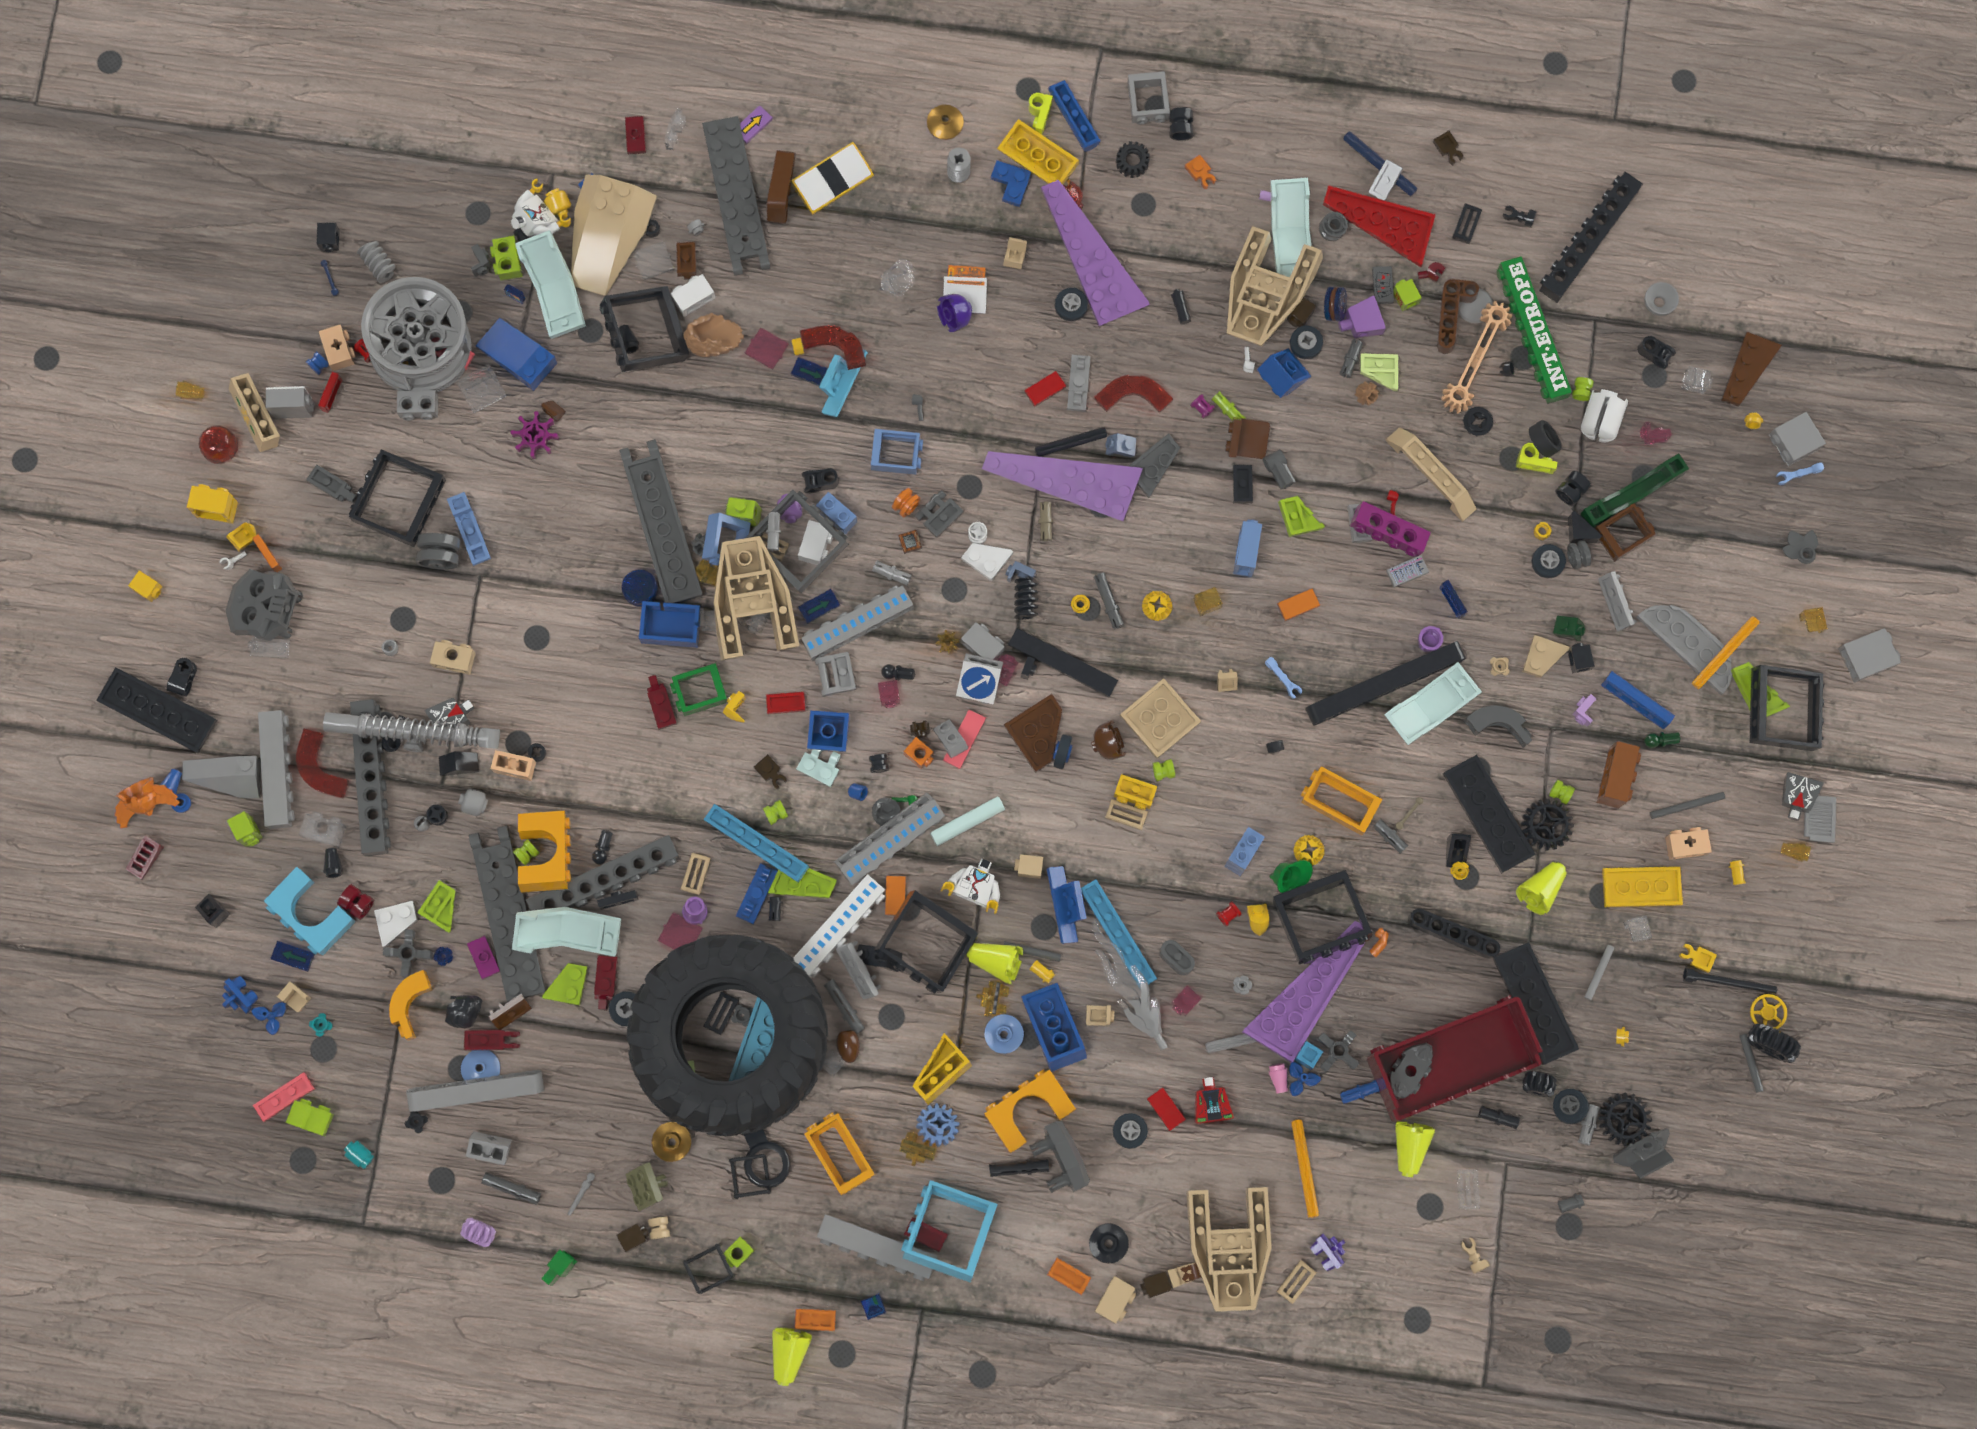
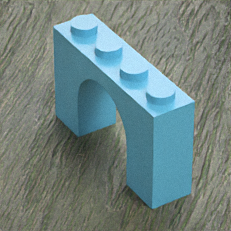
[264,867,356,955]

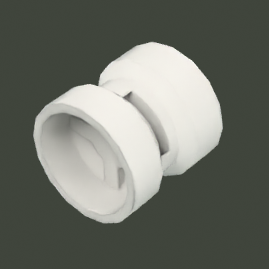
[968,522,987,544]

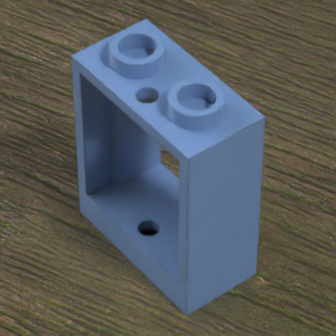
[871,429,923,475]
[702,513,751,565]
[1233,520,1262,577]
[1224,827,1265,877]

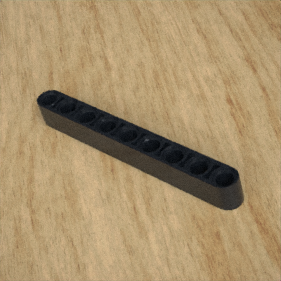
[1305,641,1466,726]

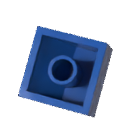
[1257,348,1312,398]
[807,710,850,752]

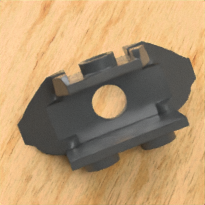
[1387,1042,1433,1100]
[1613,1128,1674,1179]

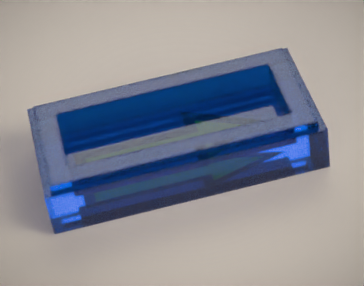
[791,357,828,386]
[1440,580,1468,619]
[798,589,840,624]
[270,941,315,972]

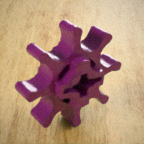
[511,411,559,459]

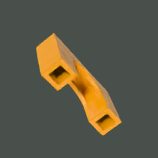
[518,811,571,892]
[984,1069,1076,1154]

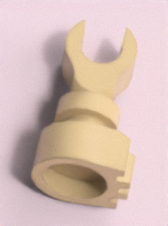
[1461,1238,1490,1274]

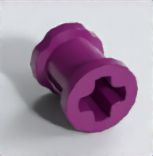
[1190,394,1215,419]

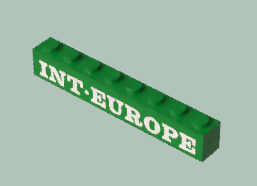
[1496,256,1572,404]

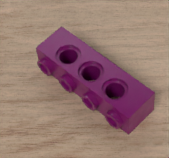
[1350,501,1431,557]

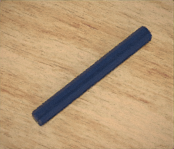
[1343,131,1417,196]

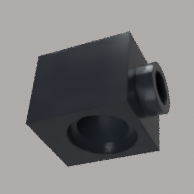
[316,223,340,253]
[1567,643,1595,674]

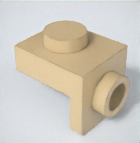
[1003,238,1027,269]
[1086,1005,1114,1027]

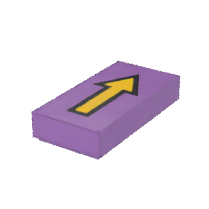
[740,105,773,144]

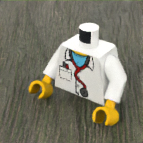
[511,179,571,236]
[940,859,1000,914]

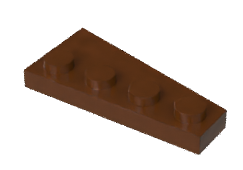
[1721,332,1782,407]

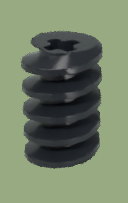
[1014,578,1038,620]

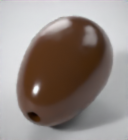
[836,1030,860,1063]

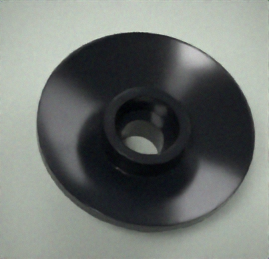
[1089,1223,1129,1264]

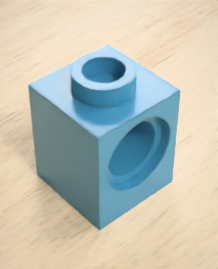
[1294,1041,1323,1070]

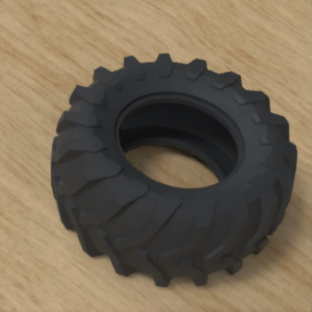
[626,934,828,1136]

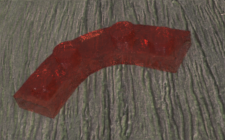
[800,325,866,370]
[1094,375,1173,413]
[296,728,349,799]

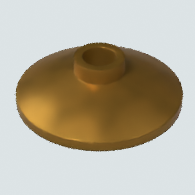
[927,105,963,140]
[652,1122,691,1162]

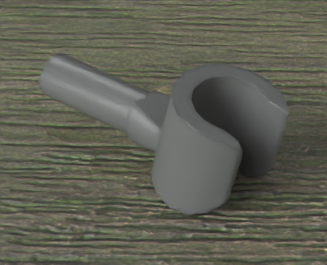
[912,394,924,421]

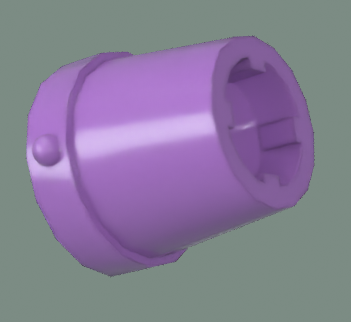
[1418,626,1443,652]
[682,897,708,925]

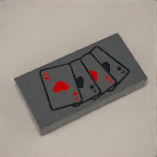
[1372,266,1394,304]

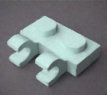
[796,749,841,787]

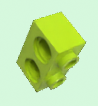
[490,236,523,281]
[227,811,263,847]

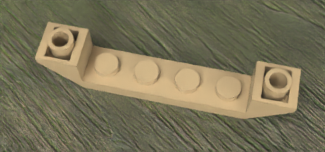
[1386,427,1477,522]

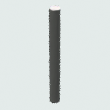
[1650,792,1725,819]

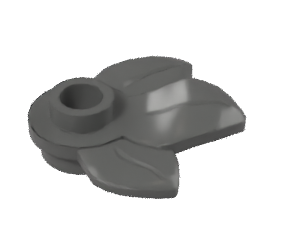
[1782,530,1818,564]

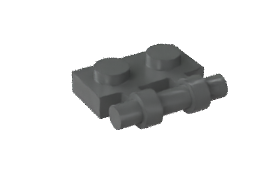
[914,490,964,538]

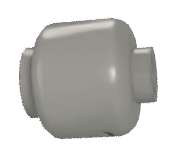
[458,789,488,816]

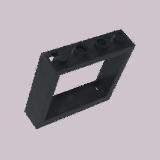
[599,286,689,372]
[349,449,446,547]
[1749,665,1825,751]
[1273,870,1372,965]
[874,890,978,994]

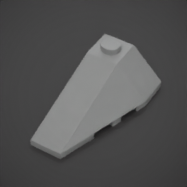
[182,756,261,798]

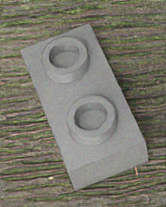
[933,719,968,758]

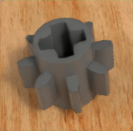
[691,533,706,557]

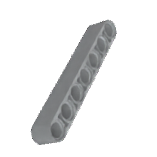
[406,1070,544,1111]

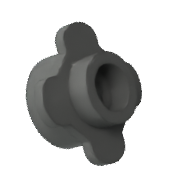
[731,1004,753,1027]

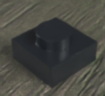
[1021,656,1037,680]

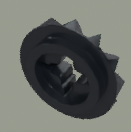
[1463,407,1493,437]

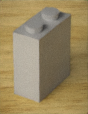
[1838,628,1901,683]

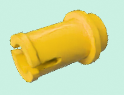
[1728,860,1746,885]
[1029,960,1055,984]

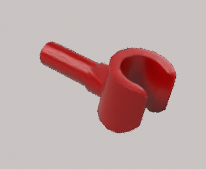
[1386,490,1399,515]

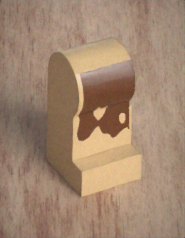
[1166,1262,1201,1288]

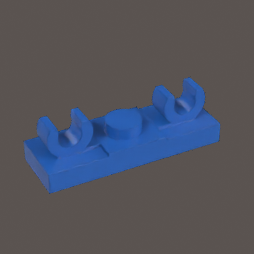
[736,863,777,925]

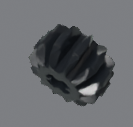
[1522,1071,1557,1097]

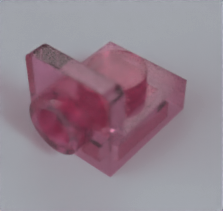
[1640,421,1671,445]
[998,654,1019,686]
[878,680,900,708]
[1171,986,1202,1016]

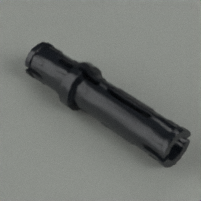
[989,1159,1049,1177]

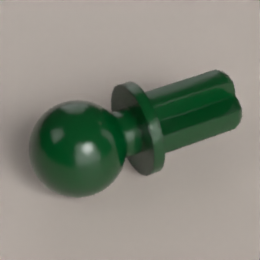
[1644,732,1681,749]

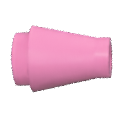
[1268,1063,1288,1093]

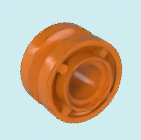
[892,488,921,518]

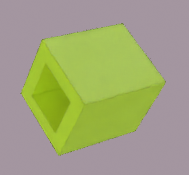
[1393,279,1421,311]

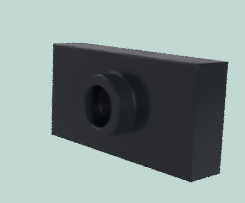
[1233,465,1253,503]
[597,890,639,910]

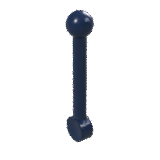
[321,260,339,296]

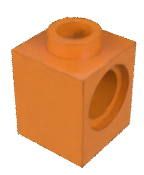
[903,737,934,769]

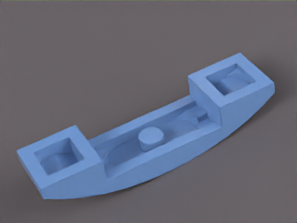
[447,492,491,566]

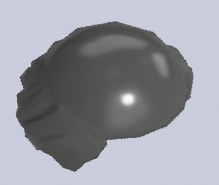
[872,798,900,826]

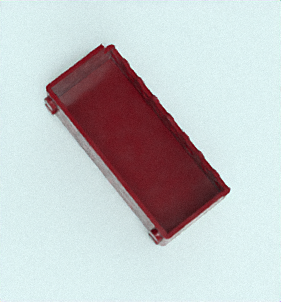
[1367,995,1542,1122]

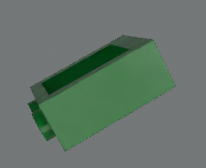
[670,663,728,716]

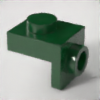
[1553,615,1585,641]

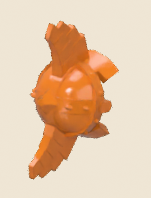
[115,777,180,828]

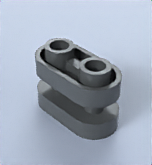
[1159,940,1195,976]

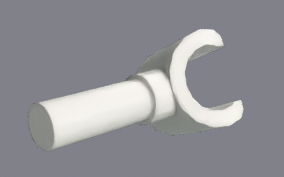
[1243,347,1255,373]
[220,551,247,570]

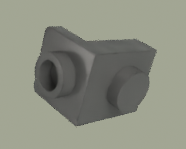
[471,244,491,277]

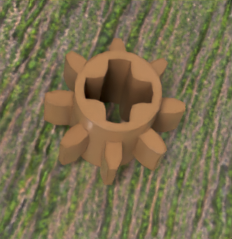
[1355,381,1379,406]

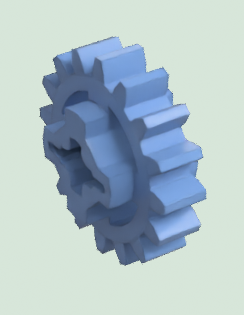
[916,1103,959,1147]

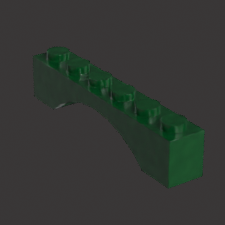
[1580,453,1689,528]

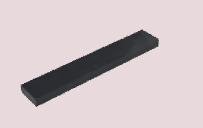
[1008,628,1118,698]

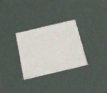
[943,276,987,313]

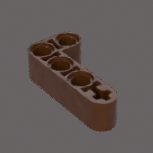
[767,150,796,224]
[1437,279,1479,354]

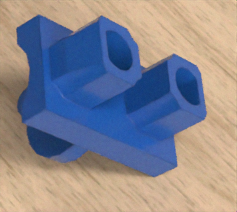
[222,976,258,1014]

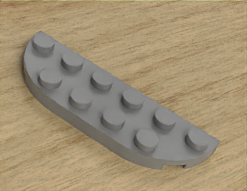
[1636,605,1732,695]

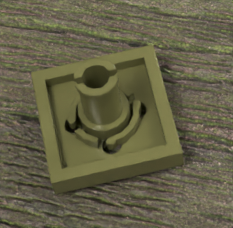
[626,1162,668,1211]

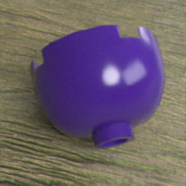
[937,293,972,332]

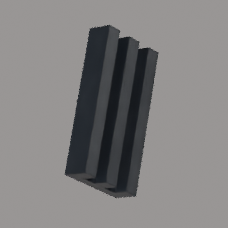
[1452,203,1482,244]
[703,992,739,1035]

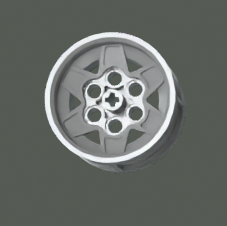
[361,277,472,393]

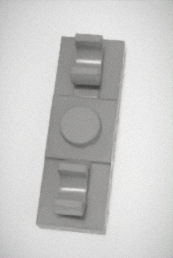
[1067,355,1090,412]
[1598,571,1637,632]
[836,941,881,1000]

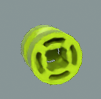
[1572,377,1594,401]
[1152,759,1175,782]
[1549,779,1575,805]
[763,800,788,825]
[513,839,540,866]

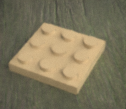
[1120,678,1201,759]

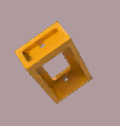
[1300,766,1382,836]
[804,1112,875,1196]

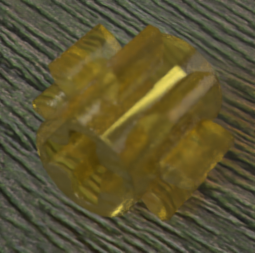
[935,630,959,655]

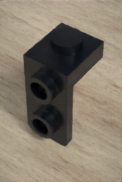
[857,944,903,972]

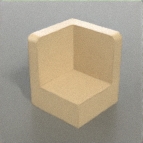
[277,981,311,1013]

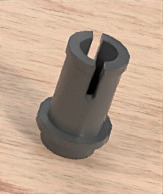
[1557,1193,1584,1213]

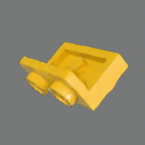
[1113,774,1157,810]

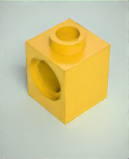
[128,570,162,602]

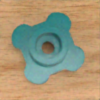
[309,1013,333,1037]

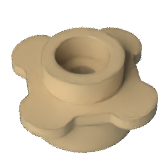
[1490,657,1510,676]

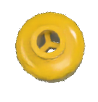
[544,188,572,217]

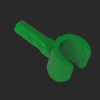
[892,795,918,805]

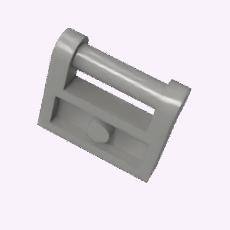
[815,652,856,697]

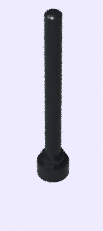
[1683,966,1777,994]

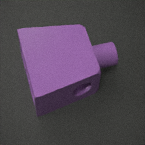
[1338,296,1386,338]

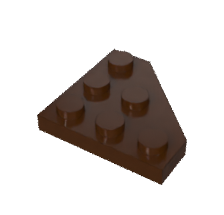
[1004,694,1062,773]

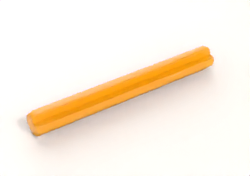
[1692,616,1760,689]
[1291,1119,1319,1218]

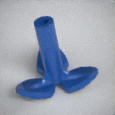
[251,1002,286,1035]
[1289,1062,1321,1096]

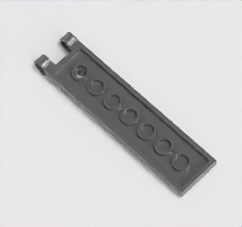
[702,116,771,276]
[619,439,703,604]
[469,825,546,1002]

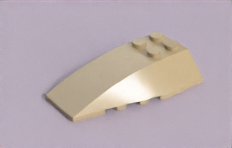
[571,175,657,296]

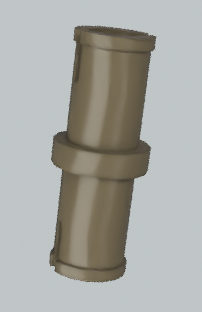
[1038,502,1053,541]

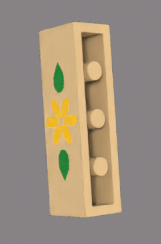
[229,373,280,452]

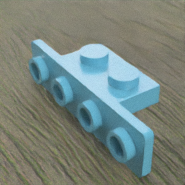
[819,347,867,417]

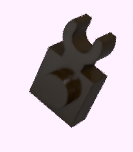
[1433,130,1463,166]
[910,720,930,738]
[754,754,787,790]

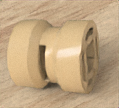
[648,1217,670,1240]

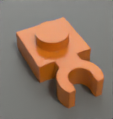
[1185,155,1216,189]

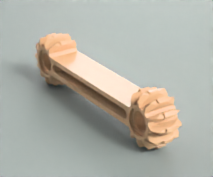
[1441,301,1512,414]

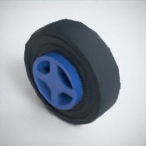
[1053,734,1073,769]

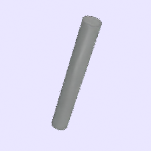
[1584,945,1614,1001]

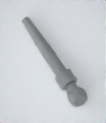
[567,1172,595,1216]

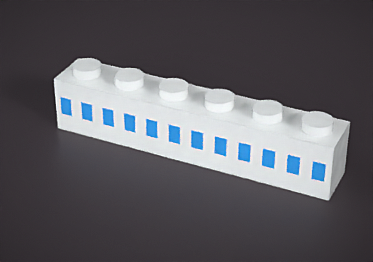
[794,874,886,978]

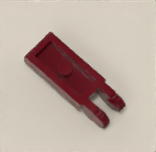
[464,1030,520,1051]

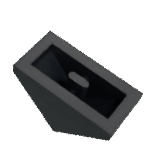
[1568,510,1602,544]
[439,751,479,776]
[1446,833,1471,867]
[195,894,230,928]

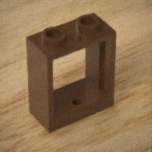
[1595,503,1656,562]

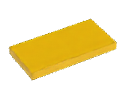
[1602,867,1683,908]

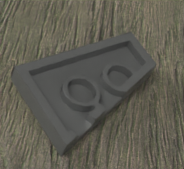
[1129,433,1180,498]

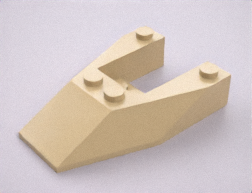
[1227,226,1323,346]
[713,536,799,661]
[1186,1187,1271,1312]

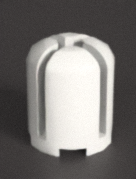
[1581,389,1628,443]

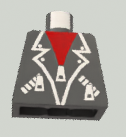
[424,698,475,742]
[1782,772,1824,821]

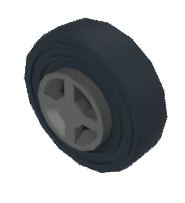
[1553,1089,1589,1124]

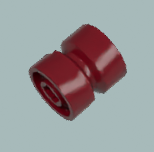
[337,884,375,920]

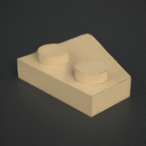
[1522,635,1570,678]

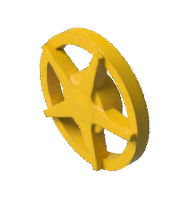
[1750,994,1787,1029]

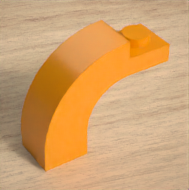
[389,970,433,1041]

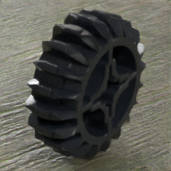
[1521,799,1574,851]
[1747,1024,1801,1063]
[1598,1093,1652,1146]

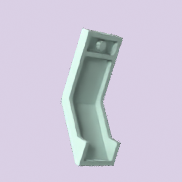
[1270,178,1311,277]
[515,230,586,339]
[1384,662,1482,745]
[512,907,622,957]

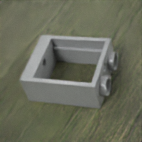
[1127,71,1170,125]

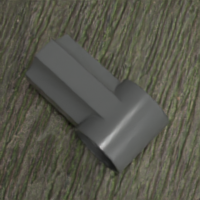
[1263,450,1295,490]

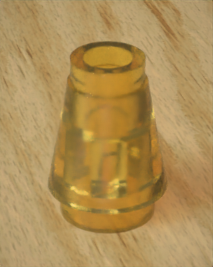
[176,380,205,399]
[1781,843,1811,862]

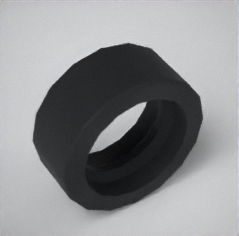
[1528,420,1562,458]

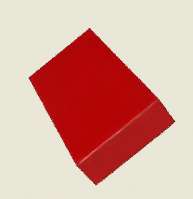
[318,371,342,413]
[1024,371,1066,407]
[766,692,806,714]
[1147,1088,1186,1131]

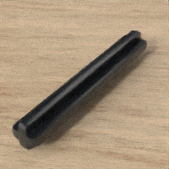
[1035,427,1107,457]

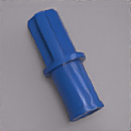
[1340,1080,1380,1104]

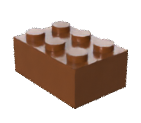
[1596,741,1641,809]

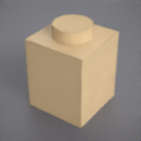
[1014,854,1043,879]

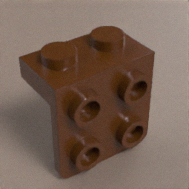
[1225,417,1270,459]

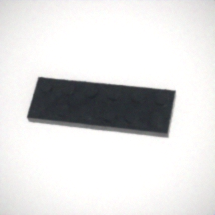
[96,667,217,754]
[1443,755,1536,874]
[1492,942,1579,1065]

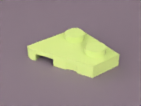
[1360,353,1398,391]

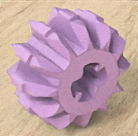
[460,1218,496,1247]

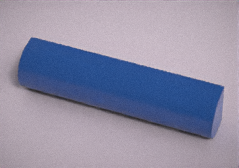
[1048,80,1100,152]
[1601,671,1675,729]

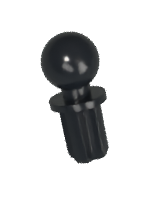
[881,664,916,681]
[592,830,613,865]

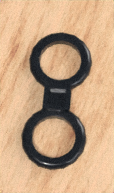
[744,1130,791,1189]

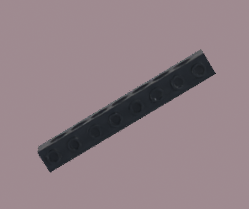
[1539,172,1643,303]

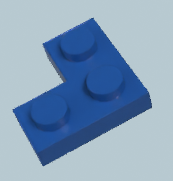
[991,160,1032,207]

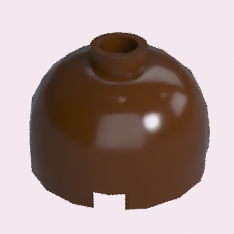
[1091,720,1126,760]

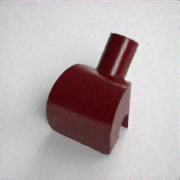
[1417,262,1445,282]

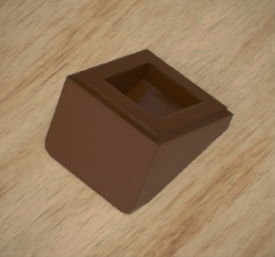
[541,401,566,422]

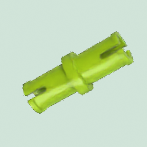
[1211,391,1246,421]

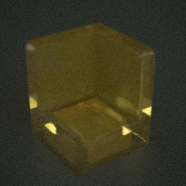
[695,559,719,586]
[1193,587,1223,616]
[1799,607,1827,633]

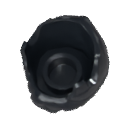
[445,995,483,1029]

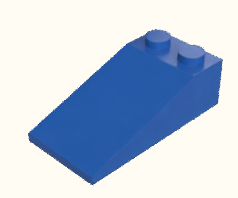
[476,318,557,391]
[1021,983,1087,1072]

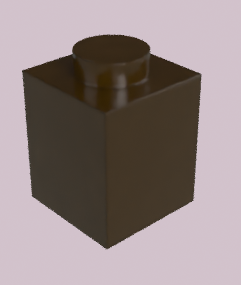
[1286,297,1316,328]
[616,1223,649,1253]
[1140,1271,1172,1298]

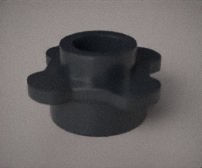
[405,1111,428,1133]

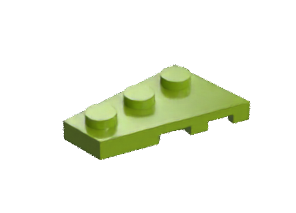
[1731,662,1790,717]
[768,868,837,899]

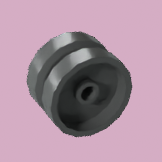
[416,533,460,569]

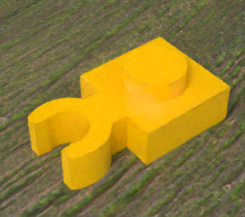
[1679,944,1717,973]

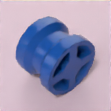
[305,351,329,375]

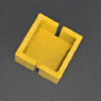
[187,484,238,524]

